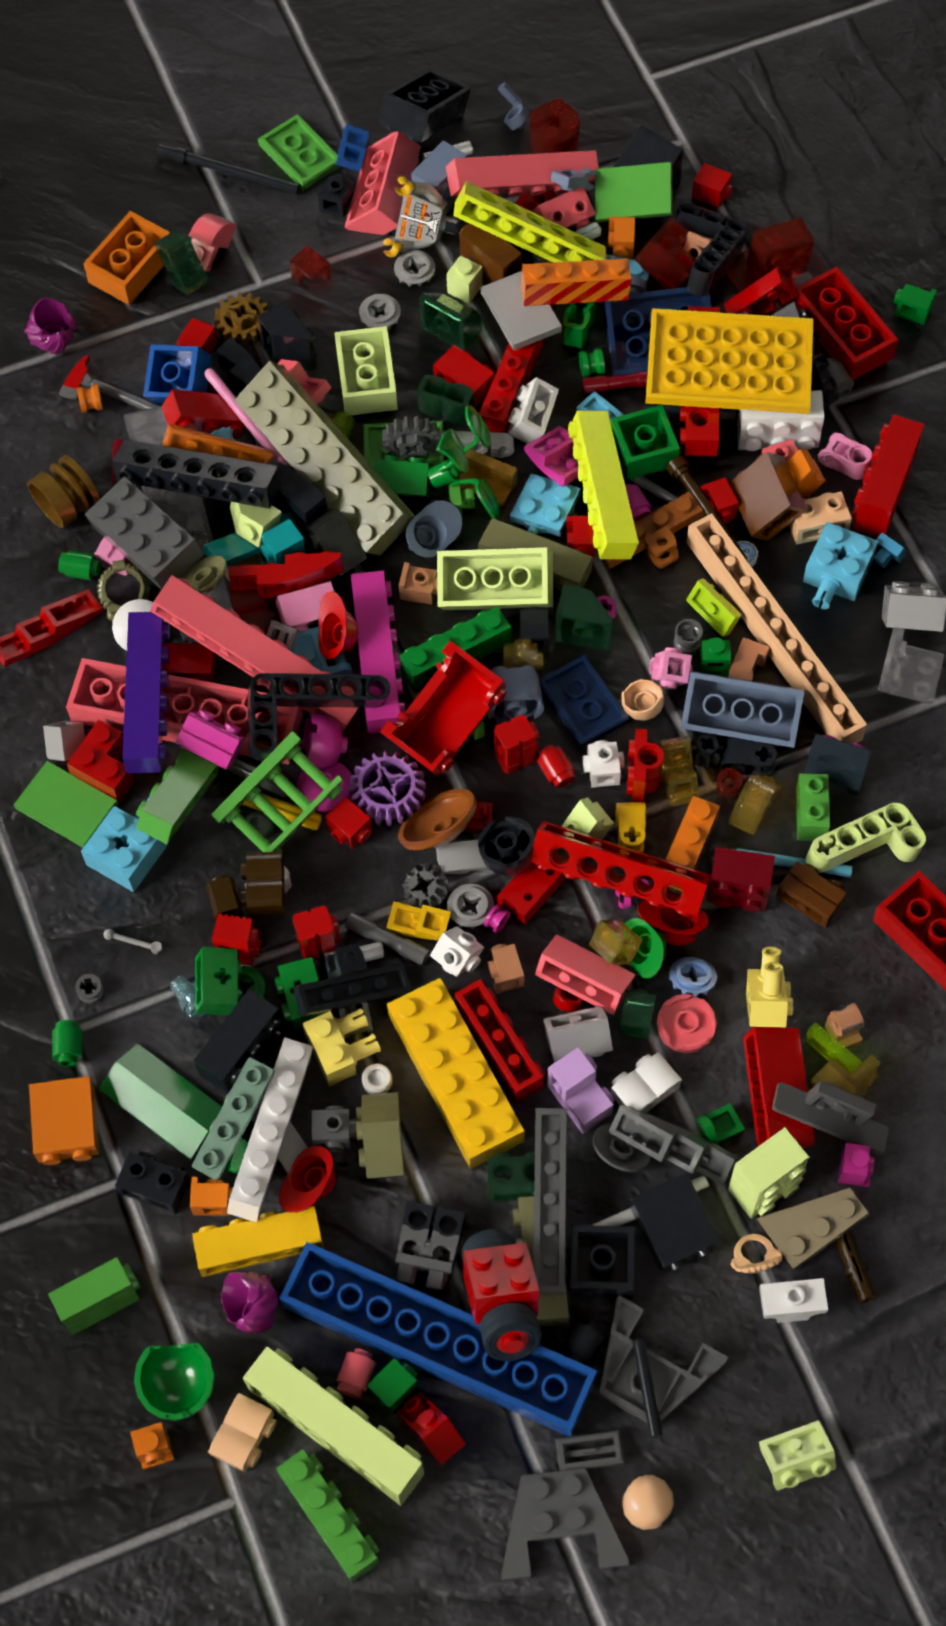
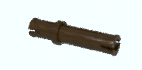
[835,1229,877,1304]

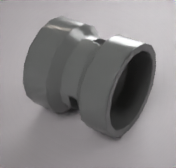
[673,619,703,656]

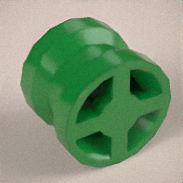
[579,348,605,378]

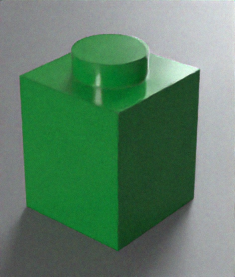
[367,1358,418,1414]

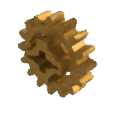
[214,292,268,346]

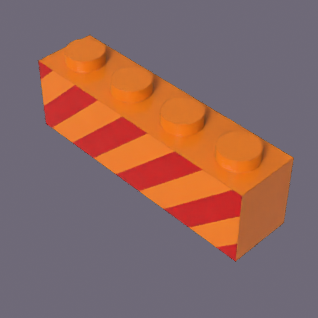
[520,258,631,306]

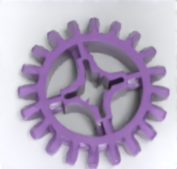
[348,750,426,827]

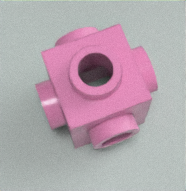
[649,648,692,690]

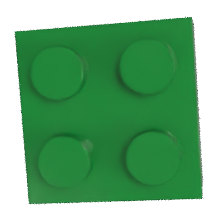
[611,405,680,480]

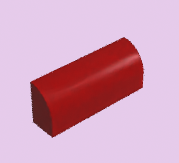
[743,1027,815,1149]

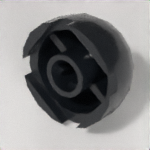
[478,816,536,876]

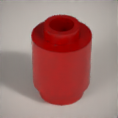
[537,745,576,789]

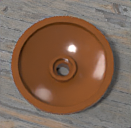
[398,789,477,851]

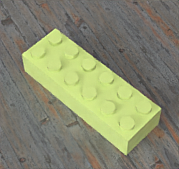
[243,1347,424,1506]

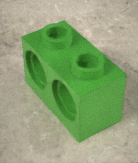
[796,774,830,841]

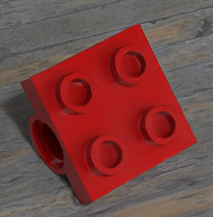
[627,729,664,802]

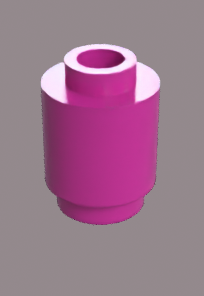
[625,484,652,522]

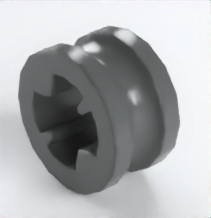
[75,974,104,1004]

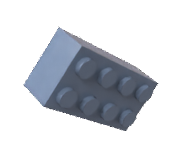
[681,671,804,748]

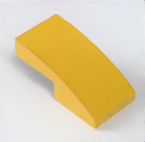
[386,901,451,940]

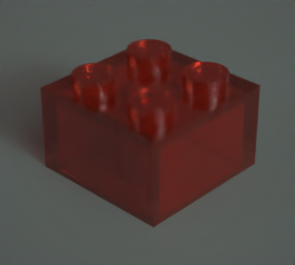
[746,217,815,282]

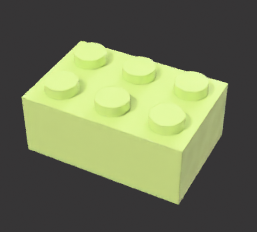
[334,326,398,416]
[728,1127,809,1219]

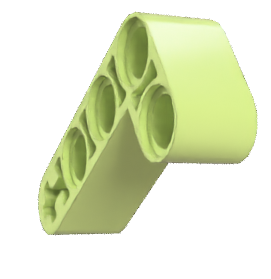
[806,803,926,873]

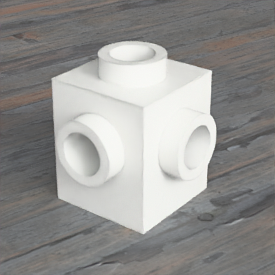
[583,740,625,788]
[430,926,484,977]

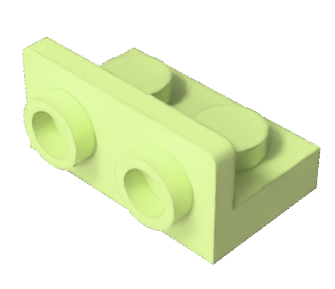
[759,1420,836,1490]

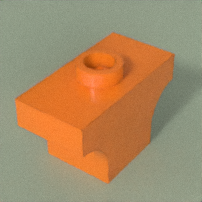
[786,449,825,497]

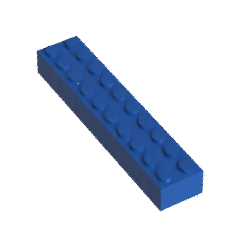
[279,1242,597,1437]

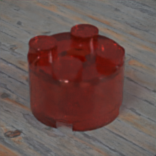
[529,99,580,154]

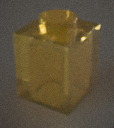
[589,920,642,965]

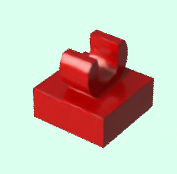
[463,802,493,833]

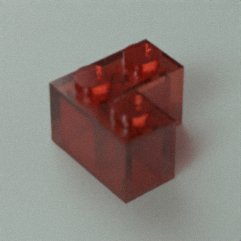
[634,217,696,289]

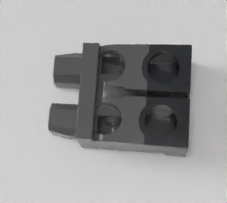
[395,1201,466,1293]

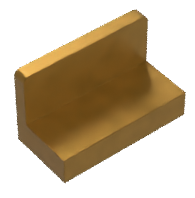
[458,449,517,507]

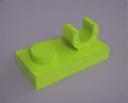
[686,578,742,637]

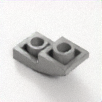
[436,840,490,874]

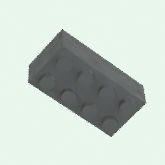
[85,477,205,590]

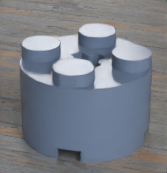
[487,665,544,724]

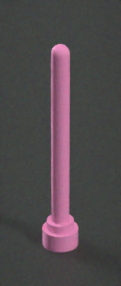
[204,368,291,468]

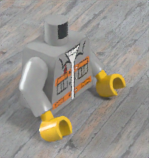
[383,176,459,257]

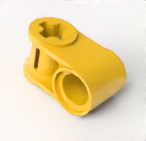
[615,802,646,853]

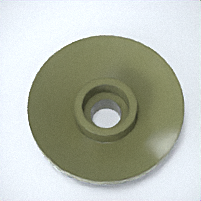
[182,555,227,594]

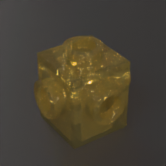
[504,639,543,674]

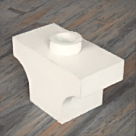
[759,1278,828,1323]

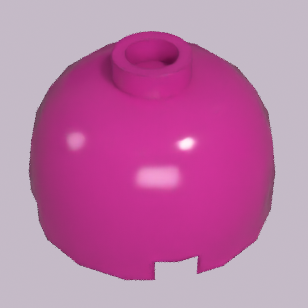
[301,712,348,770]

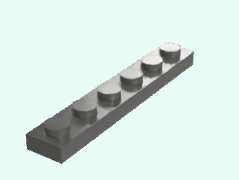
[533,1108,567,1295]

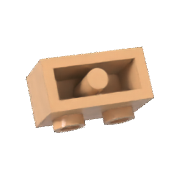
[789,491,852,545]

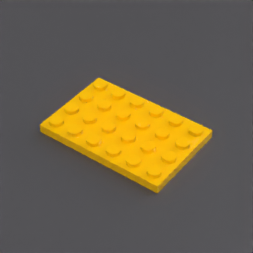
[646,308,813,414]

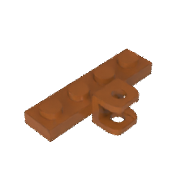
[596,492,704,569]

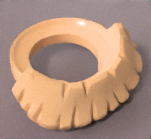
[731,1234,783,1274]

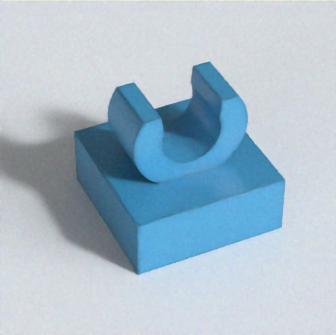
[874,533,906,568]

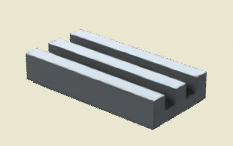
[555,1430,624,1471]

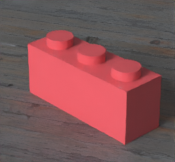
[535,934,635,1015]

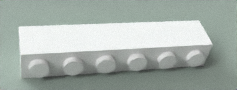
[227,1037,313,1222]

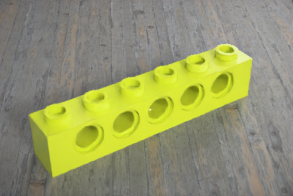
[454,181,606,262]

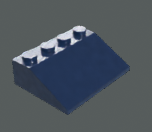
[602,287,711,376]

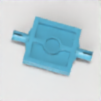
[510,473,581,537]

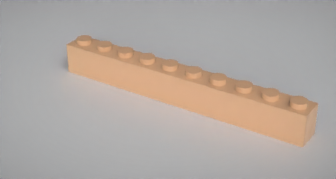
[686,514,867,744]

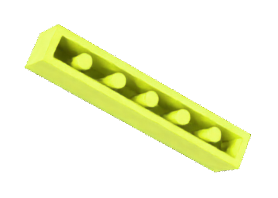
[568,410,639,559]

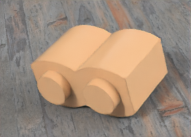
[208,1393,276,1472]

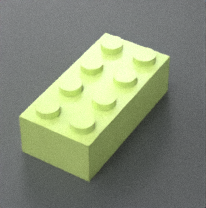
[437,547,553,610]

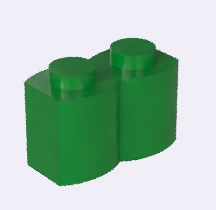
[563,302,597,349]

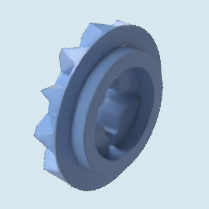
[669,957,717,998]

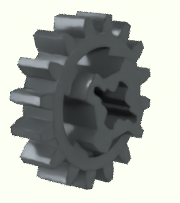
[382,416,441,460]

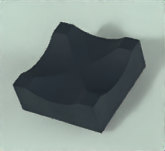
[804,734,872,795]

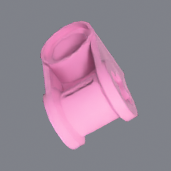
[818,433,872,480]

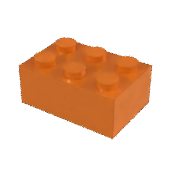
[83,211,175,305]

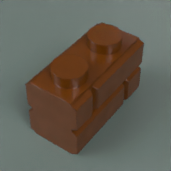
[776,861,847,928]

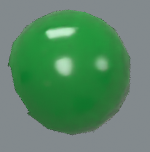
[134,1343,216,1421]

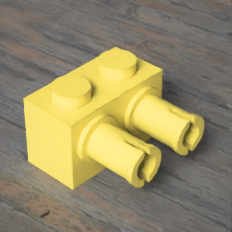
[746,947,793,1027]
[303,1008,381,1087]

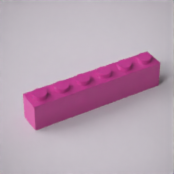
[351,571,405,734]

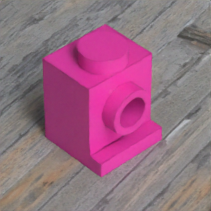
[838,1143,875,1188]

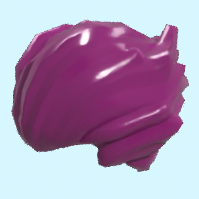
[24,297,77,355]
[221,1272,278,1333]

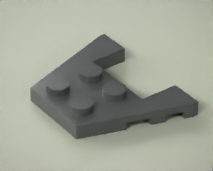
[599,1295,728,1423]
[501,1468,629,1581]

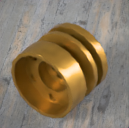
[27,455,100,528]

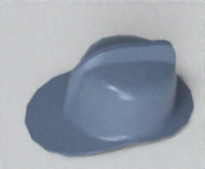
[406,500,462,558]

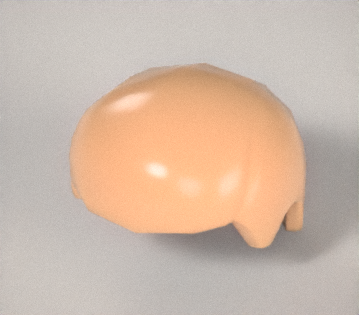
[622,679,664,721]
[622,1475,674,1530]

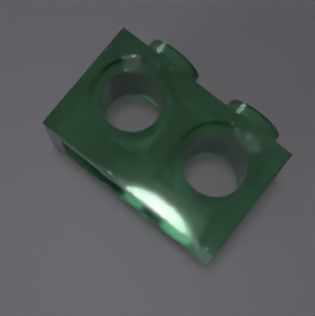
[154,230,209,295]
[487,1152,535,1202]

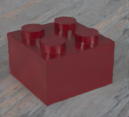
[707,847,775,912]

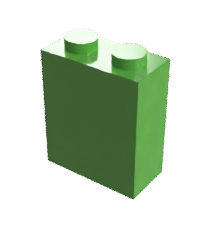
[48,1257,141,1336]

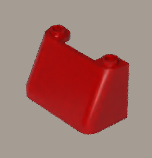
[380,641,507,775]

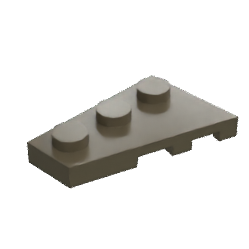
[756,1188,870,1270]

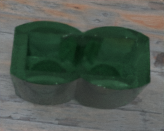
[417,375,474,425]

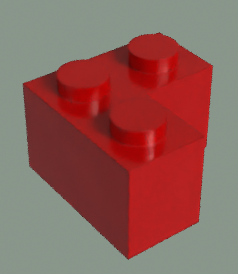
[67,720,135,804]

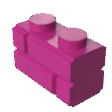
[175,709,246,770]

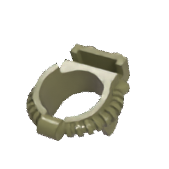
[97,559,151,623]

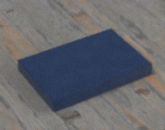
[539,654,630,749]

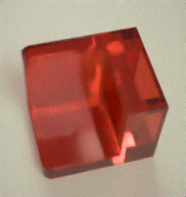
[289,245,331,282]

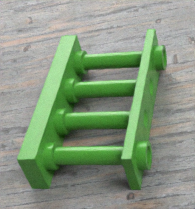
[211,731,344,852]

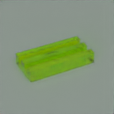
[805,1022,862,1079]

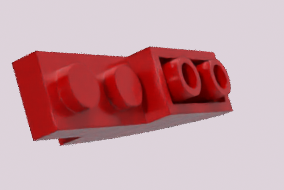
[229,551,343,599]

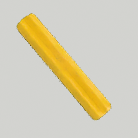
[242,794,322,830]

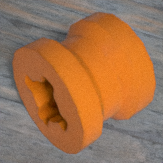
[77,384,103,414]

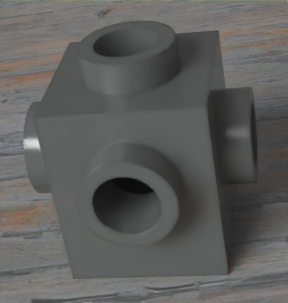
[312,1106,356,1152]

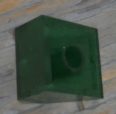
[420,291,482,350]
[556,585,613,651]

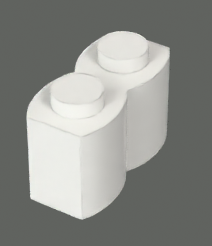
[611,1052,682,1113]

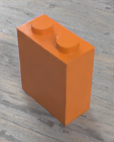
[29,1076,99,1165]

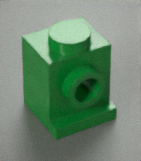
[893,284,937,326]
[700,638,731,676]

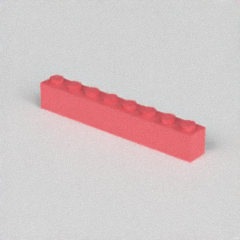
[150,575,358,732]

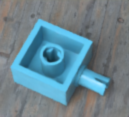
[803,522,878,609]
[81,798,166,892]

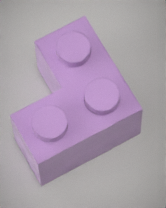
[547,1047,614,1134]

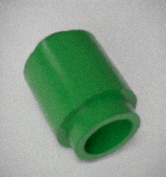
[58,550,101,581]
[52,1020,83,1067]

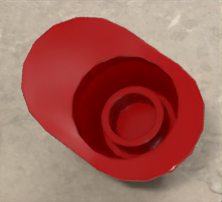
[318,591,358,660]
[638,900,709,946]
[279,1146,336,1213]

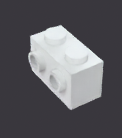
[507,377,559,444]

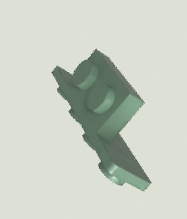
[192,1058,275,1180]

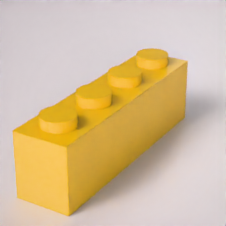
[192,1206,324,1277]

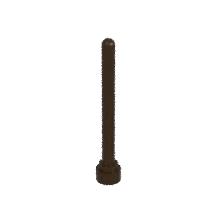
[666,455,747,560]

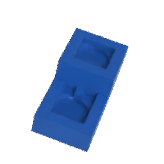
[336,124,369,172]

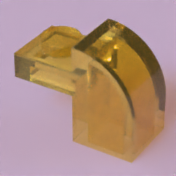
[660,736,699,806]
[728,774,782,835]
[809,1054,881,1100]

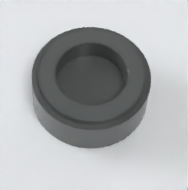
[246,811,274,839]

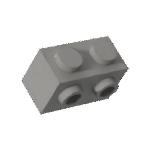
[543,1006,613,1063]

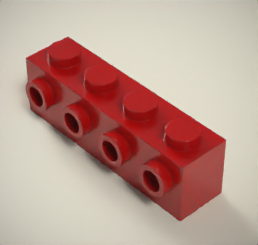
[455,979,545,1103]

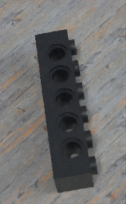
[112,439,281,509]

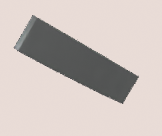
[609,1105,739,1186]

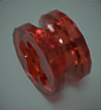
[716,768,743,797]

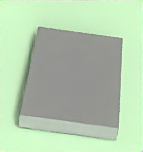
[481,271,562,351]

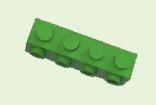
[136,748,220,844]
[276,1449,380,1583]

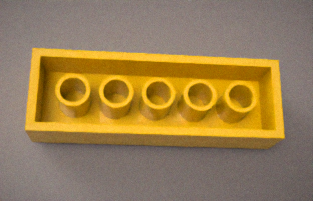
[387,978,524,1169]

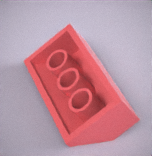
[345,132,421,235]

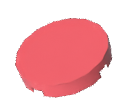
[656,994,717,1053]

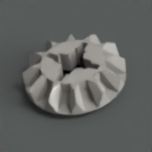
[394,250,435,287]
[359,294,401,330]
[447,884,494,929]

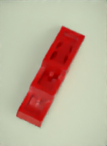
[0,589,103,667]

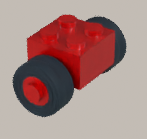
[462,1229,541,1361]

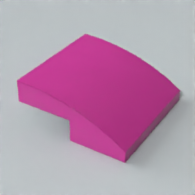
[524,426,579,487]

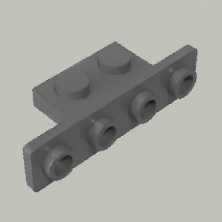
[772,1081,889,1155]

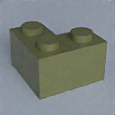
[356,1092,404,1178]

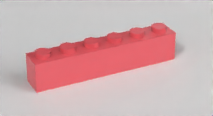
[446,150,599,197]

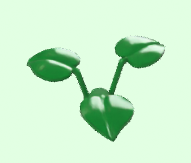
[428,404,500,520]

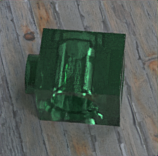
[619,989,656,1039]

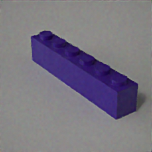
[123,612,170,773]

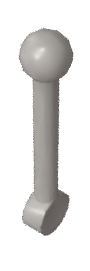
[103,929,162,954]

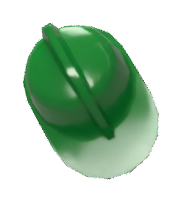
[618,918,667,978]

